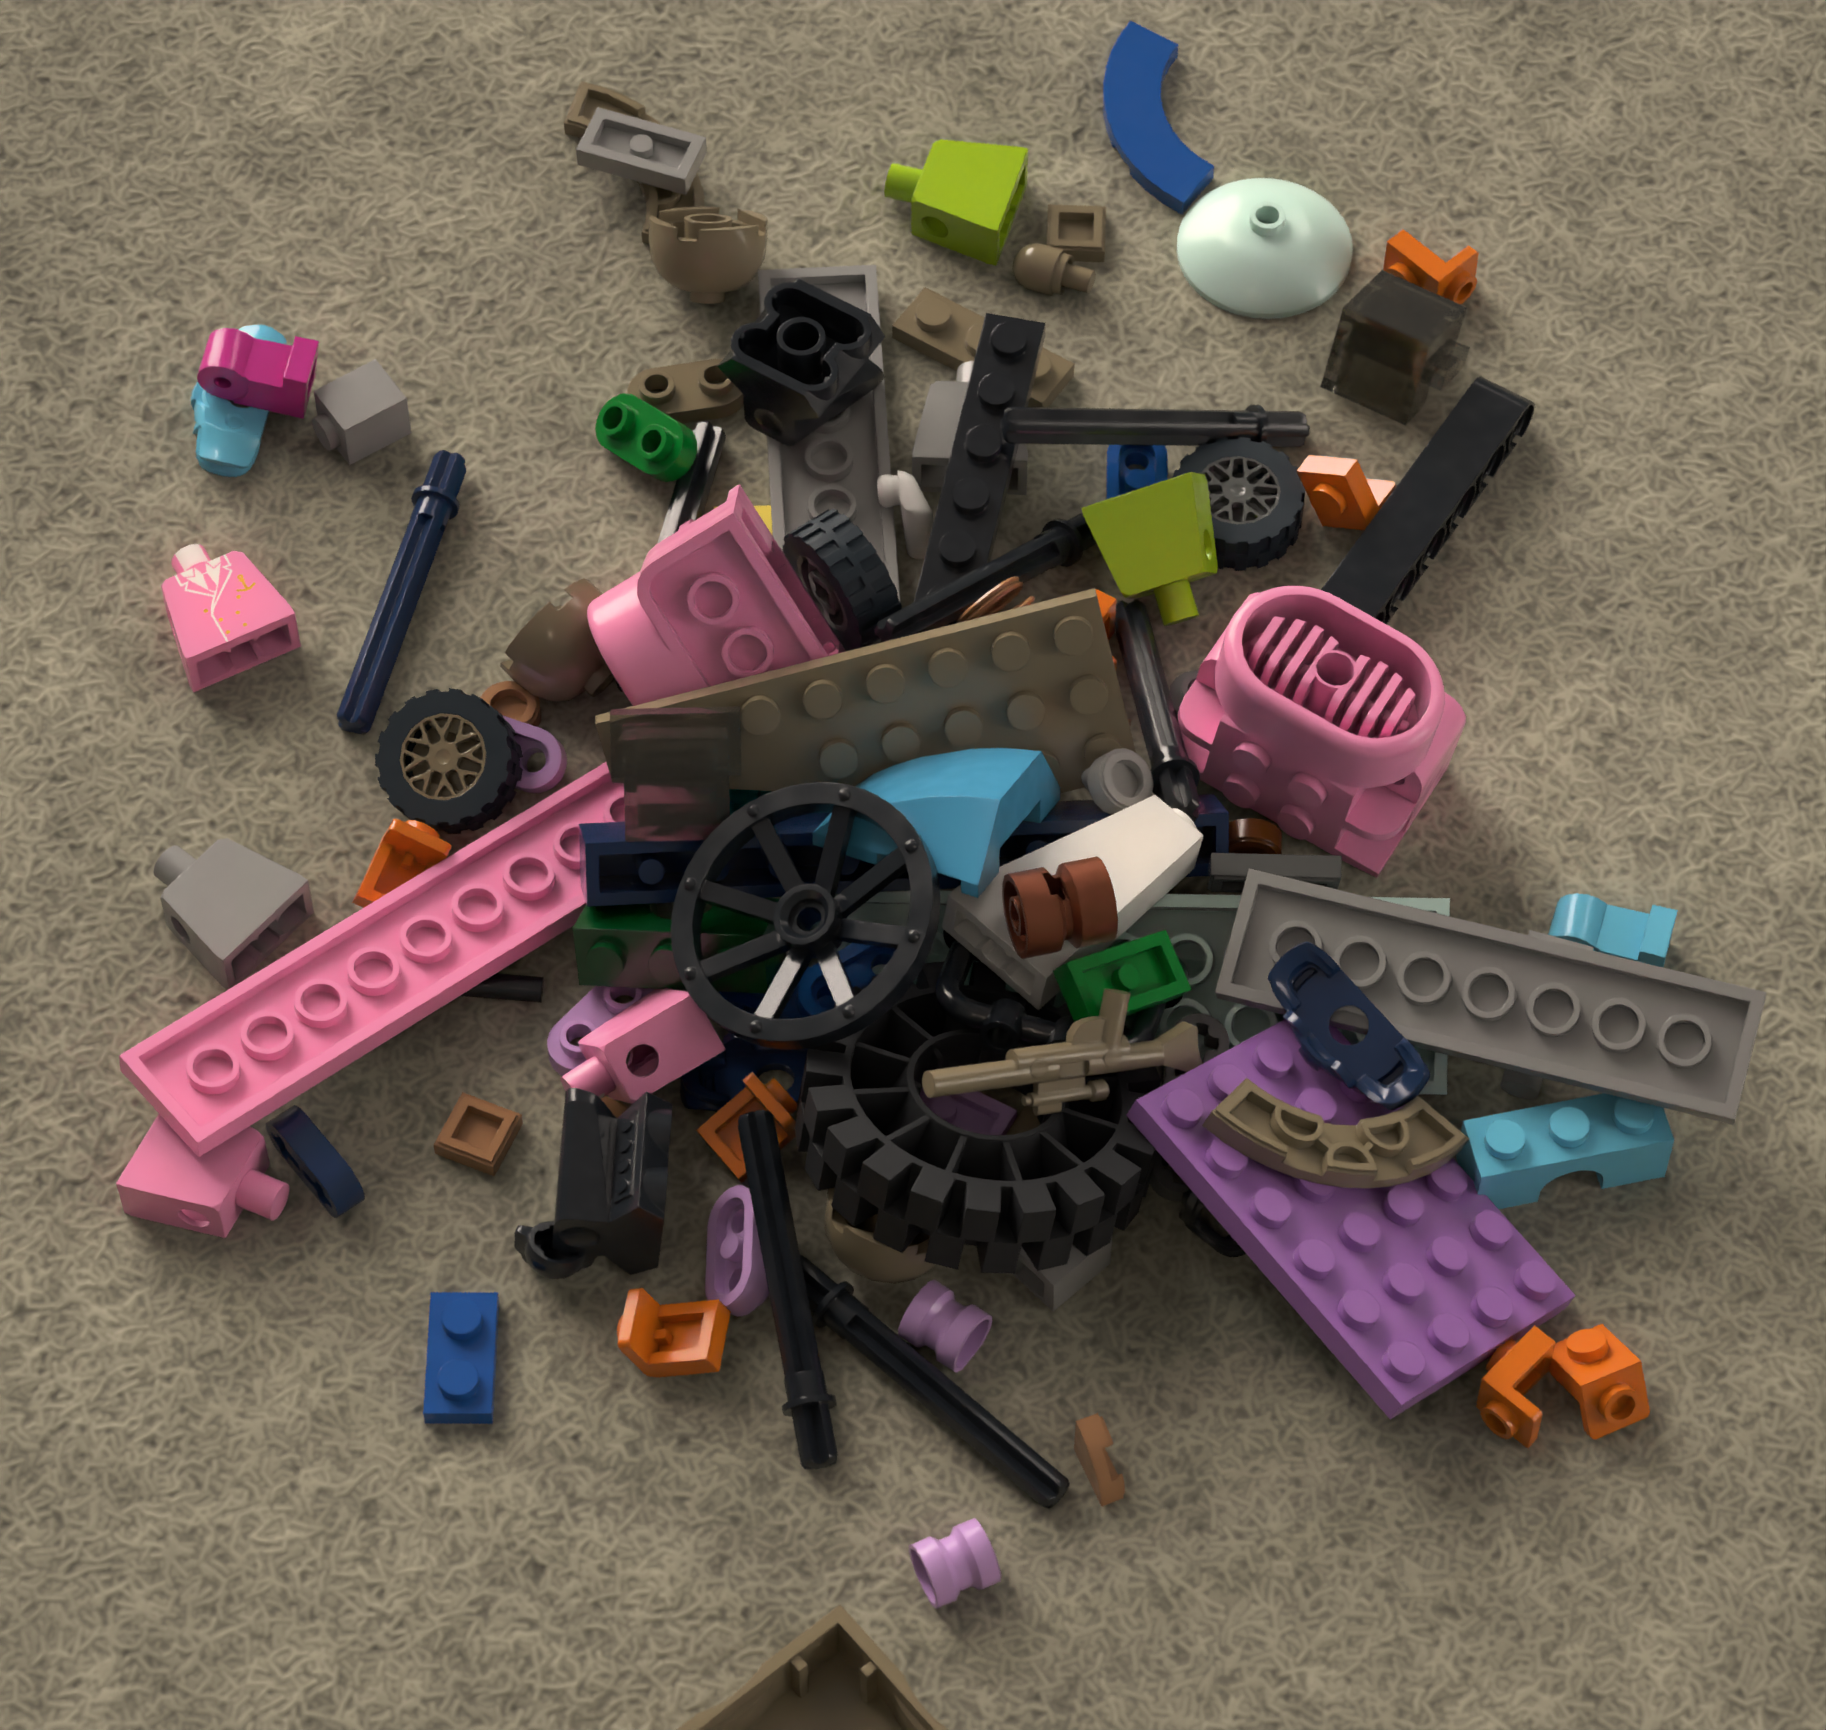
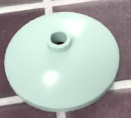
[1177,178,1353,319]

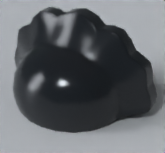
[514,1221,597,1279]

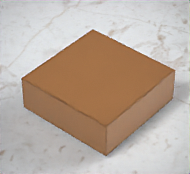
[434,1092,523,1176]

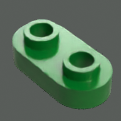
[595,393,697,482]

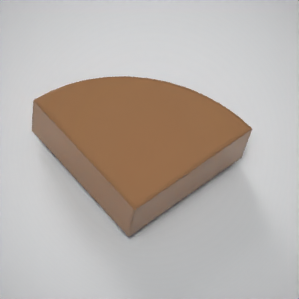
[1074,1413,1125,1506]

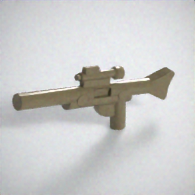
[922,988,1203,1116]

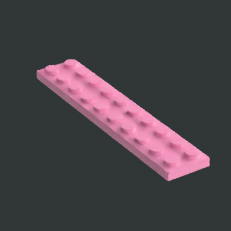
[119,762,714,1158]

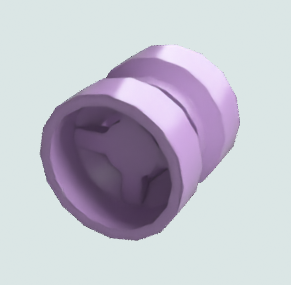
[898,1279,992,1373]
[909,1518,1001,1609]

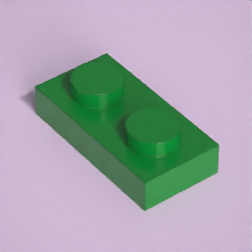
[1053,929,1192,1022]

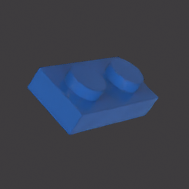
[423,1292,499,1424]

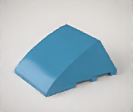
[813,748,1060,898]

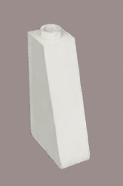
[942,795,1204,1010]

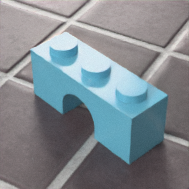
[1456,1093,1674,1209]

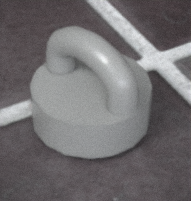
[1081,748,1153,815]

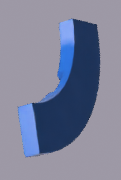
[1103,20,1214,215]

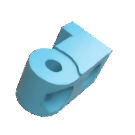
[1548,893,1678,967]

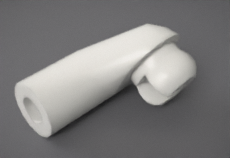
[877,470,934,559]

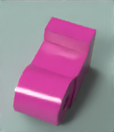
[197,328,319,419]

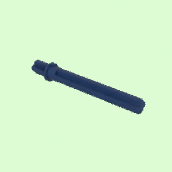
[337,450,467,735]

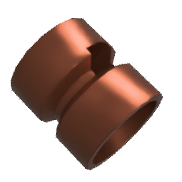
[1002,856,1118,959]

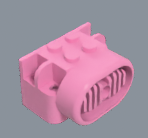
[587,484,846,794]
[1178,586,1466,878]

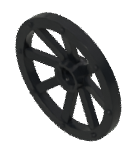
[671,782,941,1050]

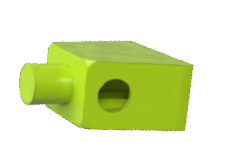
[884,139,1028,266]
[1081,472,1218,626]

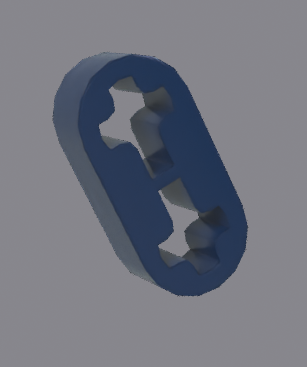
[266,1105,365,1218]

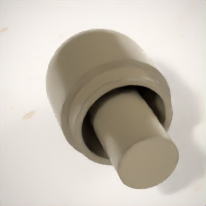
[1013,243,1096,296]

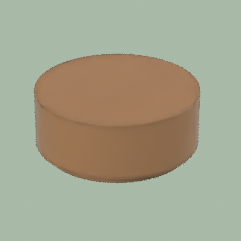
[480,681,541,727]

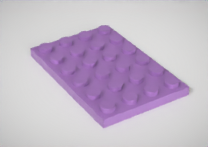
[1126,1019,1576,1420]

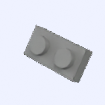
[576,107,707,195]

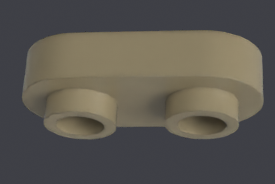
[627,359,744,424]

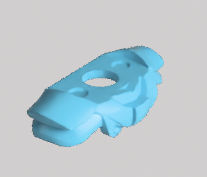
[191,325,287,477]

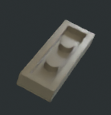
[892,287,1075,407]

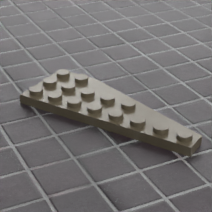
[595,588,1136,793]

